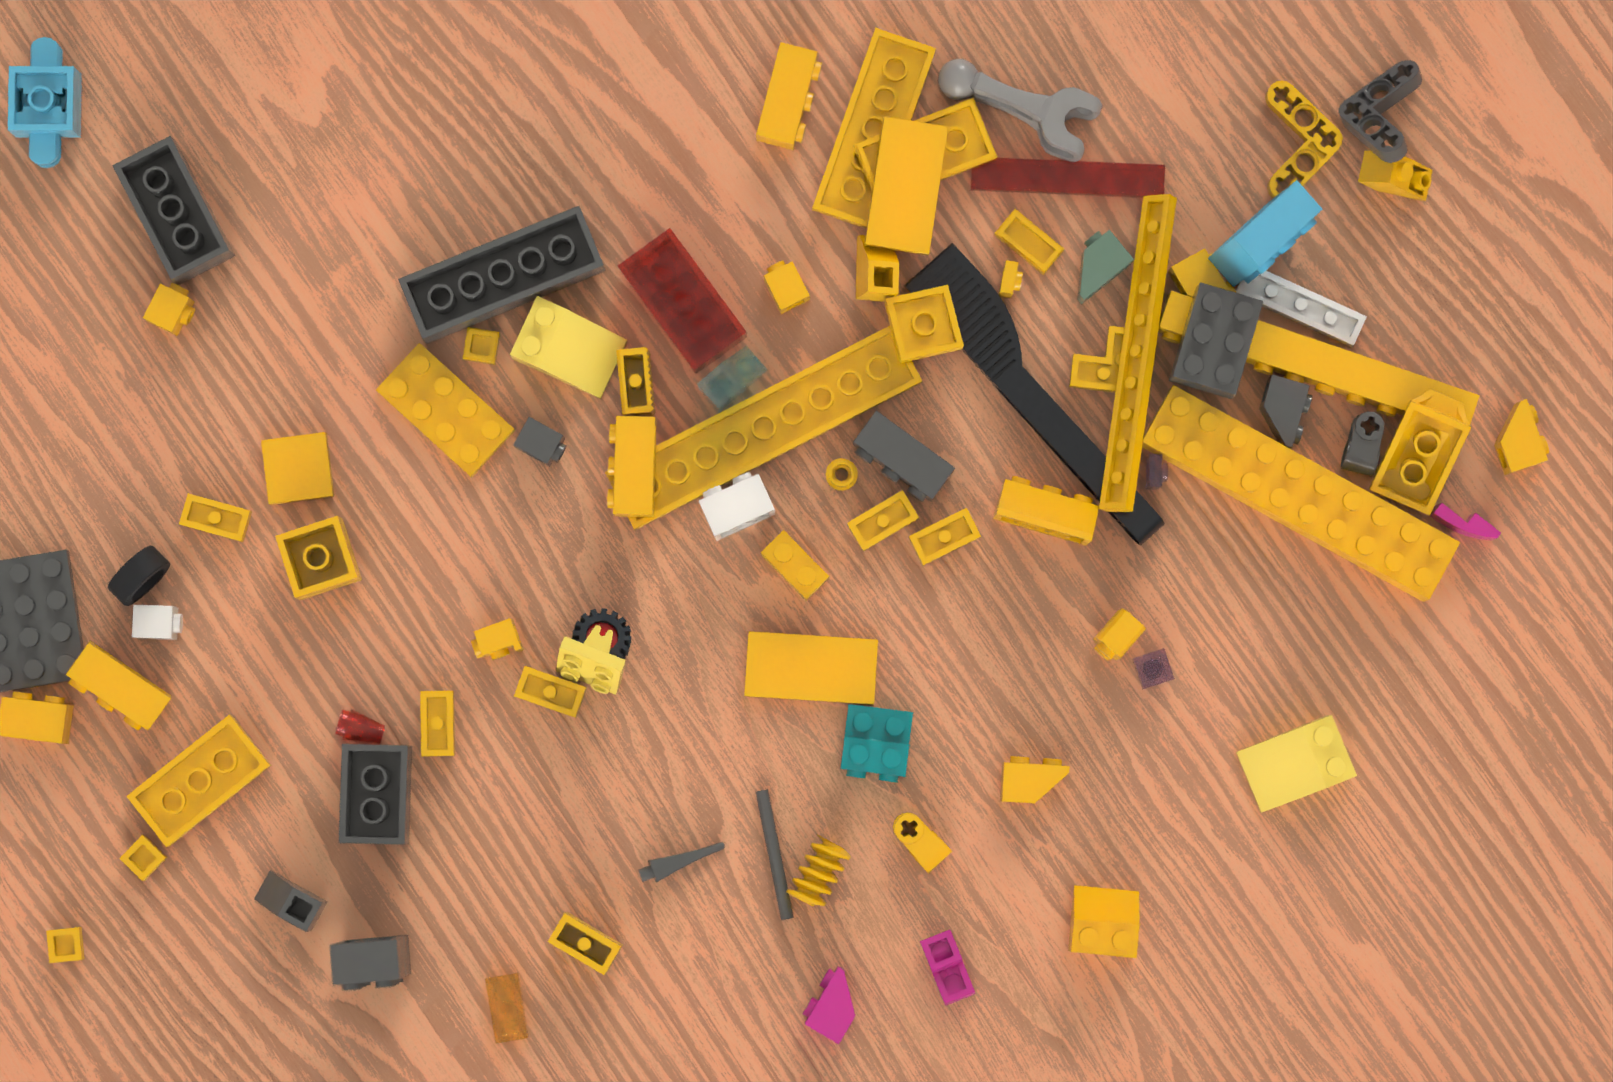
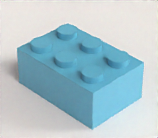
[1208,180,1323,287]

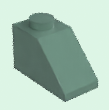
[1077,229,1134,305]

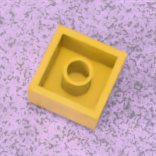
[275,516,362,600]

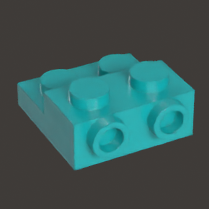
[840,704,913,783]

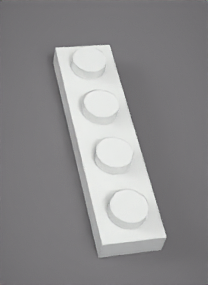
[1235,271,1367,347]

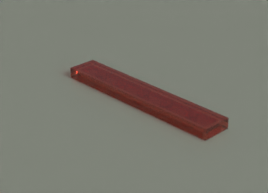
[970,158,1165,198]

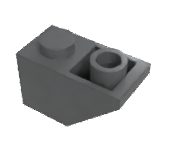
[1259,375,1312,449]
[254,870,328,932]

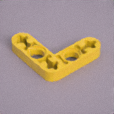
[1265,80,1343,198]

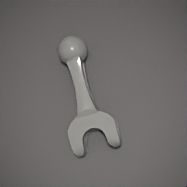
[938,59,1103,162]

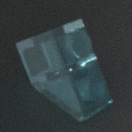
[697,346,768,413]

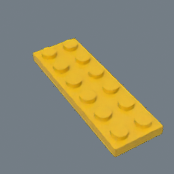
[812,27,936,229]

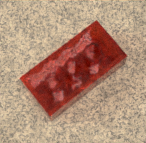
[618,228,747,375]

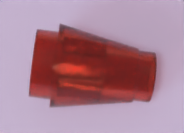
[335,708,385,744]

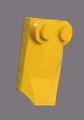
[1369,389,1471,516]

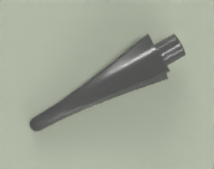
[638,842,725,882]

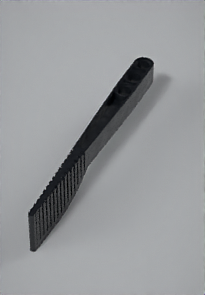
[904,243,1165,546]

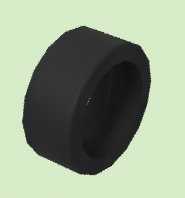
[108,545,170,606]

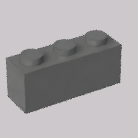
[853,411,955,502]

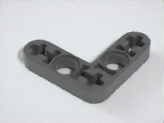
[1339,60,1422,163]

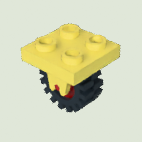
[556,608,632,695]

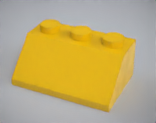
[993,476,1099,546]

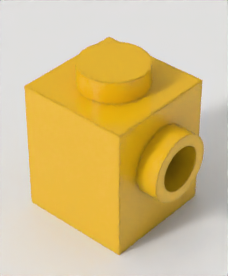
[143,283,195,336]

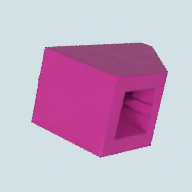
[803,966,855,1044]

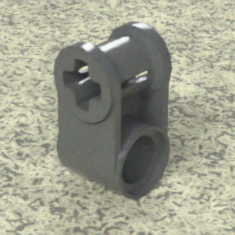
[1341,412,1385,476]

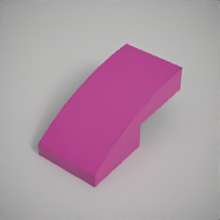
[1428,503,1501,540]
[920,930,976,1006]

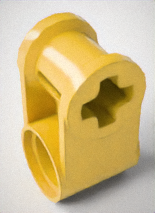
[893,812,952,874]

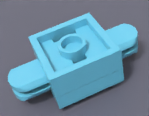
[8,37,82,168]

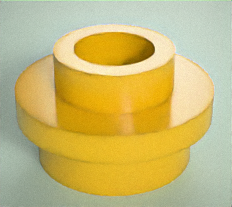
[825,458,858,491]

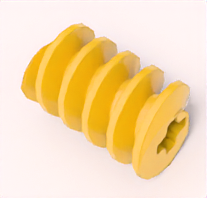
[786,834,851,907]

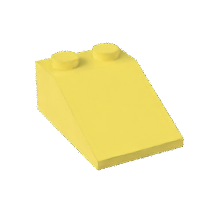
[510,296,628,399]
[1236,715,1357,813]

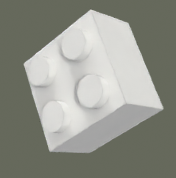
[699,472,775,541]

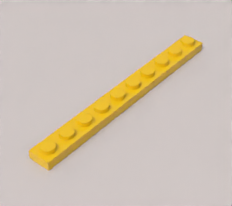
[1099,194,1177,512]

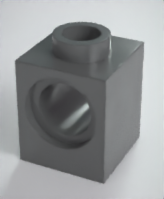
[513,417,567,467]

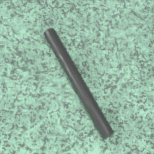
[755,789,794,920]

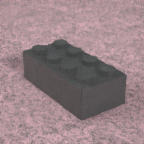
[112,136,235,285]

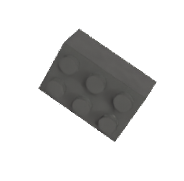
[1169,282,1263,399]
[339,744,412,845]
[330,935,411,991]

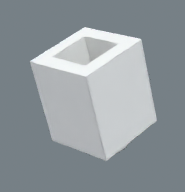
[132,605,183,640]

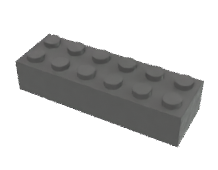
[398,206,606,344]

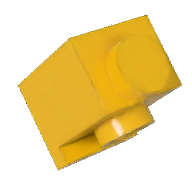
[471,618,524,660]

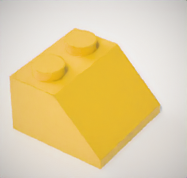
[1068,885,1140,958]

